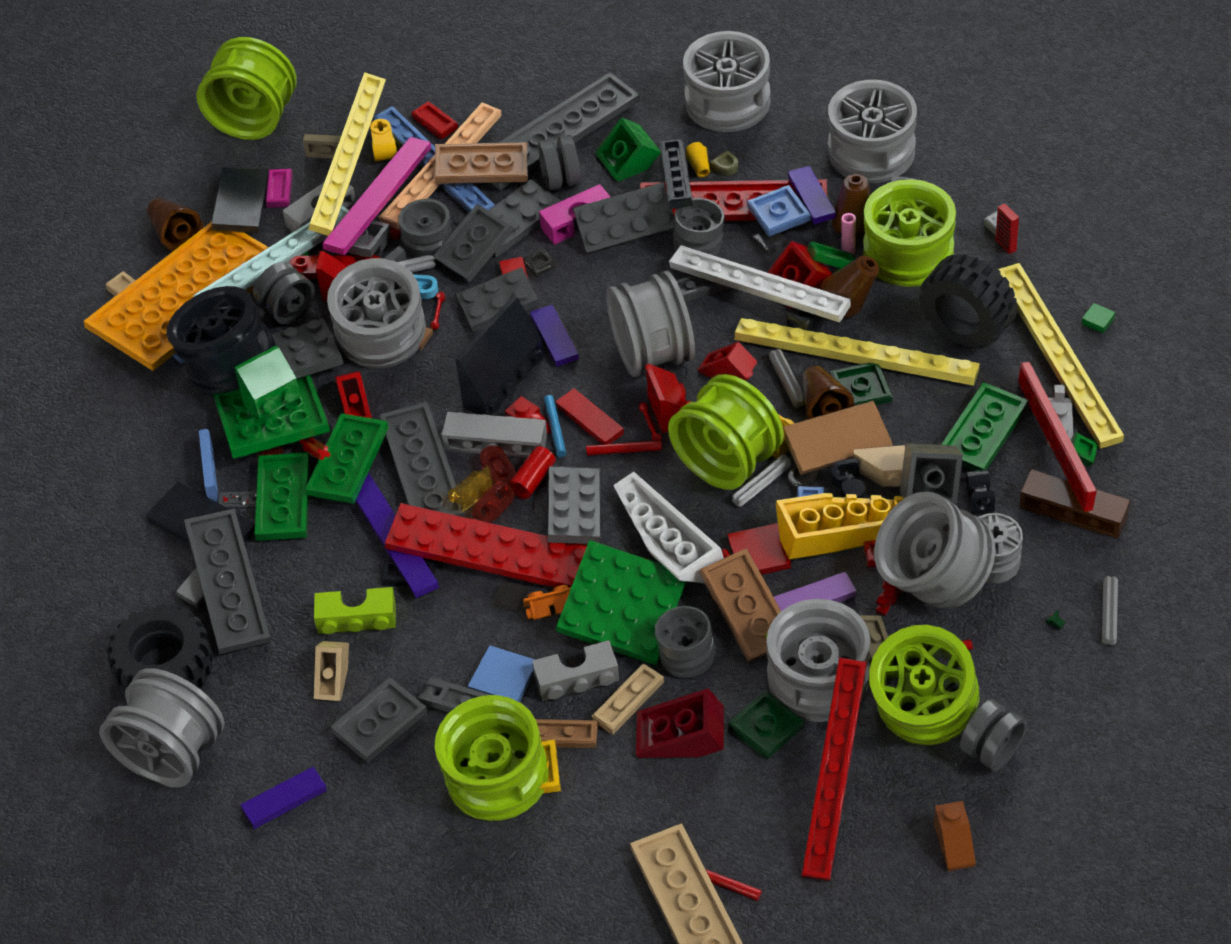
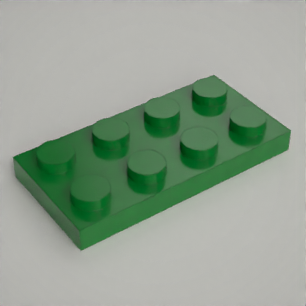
[941,382,1029,471]
[305,413,389,504]
[255,452,310,541]

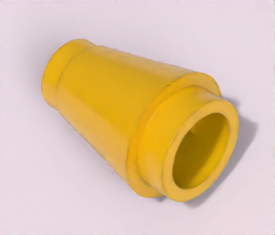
[685,142,710,178]

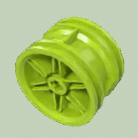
[196,37,297,140]
[668,374,784,490]
[435,695,549,821]

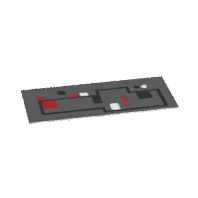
[218,491,257,507]

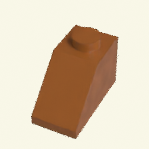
[934,801,976,871]

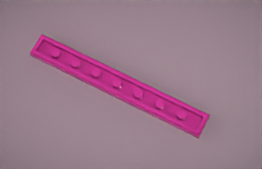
[323,137,431,255]

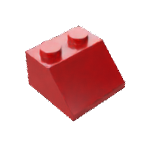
[767,241,832,308]
[645,364,690,433]

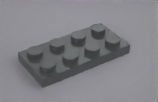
[488,179,561,258]
[573,182,674,254]
[548,467,600,544]

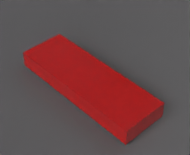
[556,388,624,445]

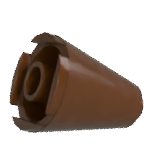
[832,174,871,239]
[147,198,203,251]
[819,256,879,318]
[802,366,855,419]

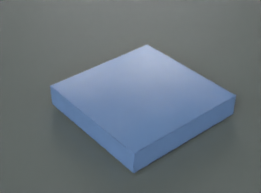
[747,185,811,237]
[468,645,535,702]

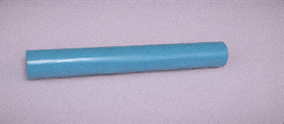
[544,395,566,457]

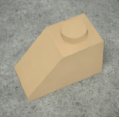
[854,445,905,487]
[314,641,349,701]

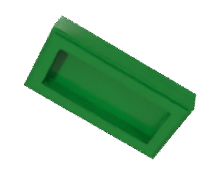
[807,241,855,268]

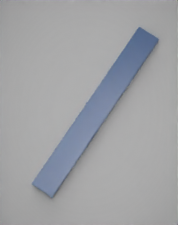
[374,106,495,213]

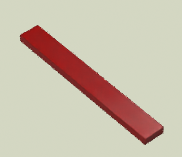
[1018,362,1097,512]
[802,658,867,881]

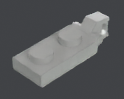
[1047,385,1073,446]

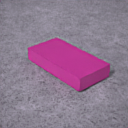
[266,169,293,208]

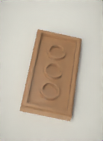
[435,143,528,184]
[783,401,893,475]
[699,548,781,663]

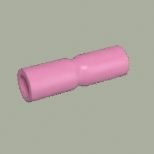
[841,213,856,255]

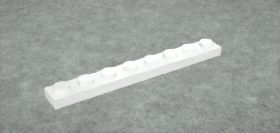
[669,245,851,323]

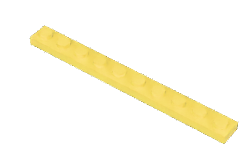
[308,72,386,236]
[998,263,1124,449]
[734,318,980,386]

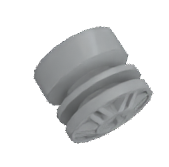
[978,513,1023,583]

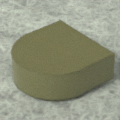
[710,150,738,176]

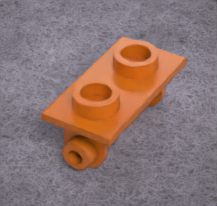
[523,585,571,621]

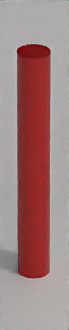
[586,440,662,456]
[705,869,762,901]

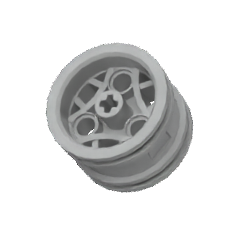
[327,258,426,368]
[606,271,695,377]

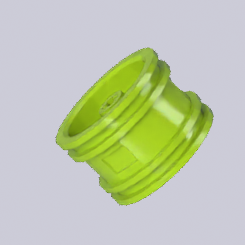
[863,179,956,287]
[869,625,980,745]

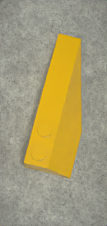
[776,493,904,559]

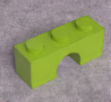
[314,587,396,634]

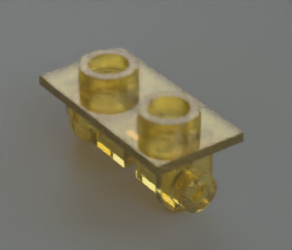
[448,466,492,511]

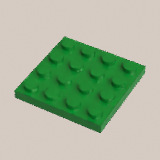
[213,375,330,459]
[556,540,686,665]

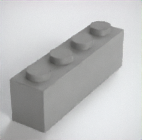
[442,412,547,458]

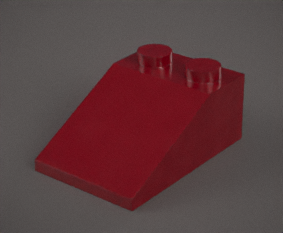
[636,688,724,758]

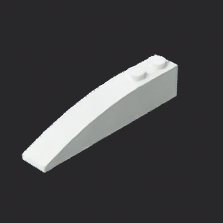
[613,472,724,583]

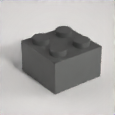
[900,443,963,504]

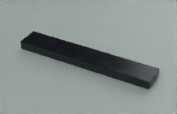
[660,139,693,209]

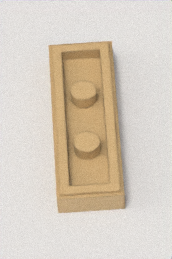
[592,663,664,735]

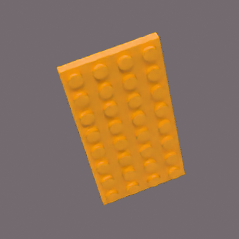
[84,222,269,371]

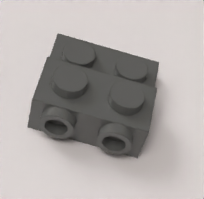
[347,221,391,258]

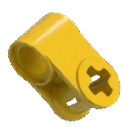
[370,119,397,162]

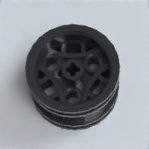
[166,286,277,394]

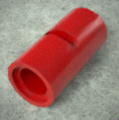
[508,446,556,499]

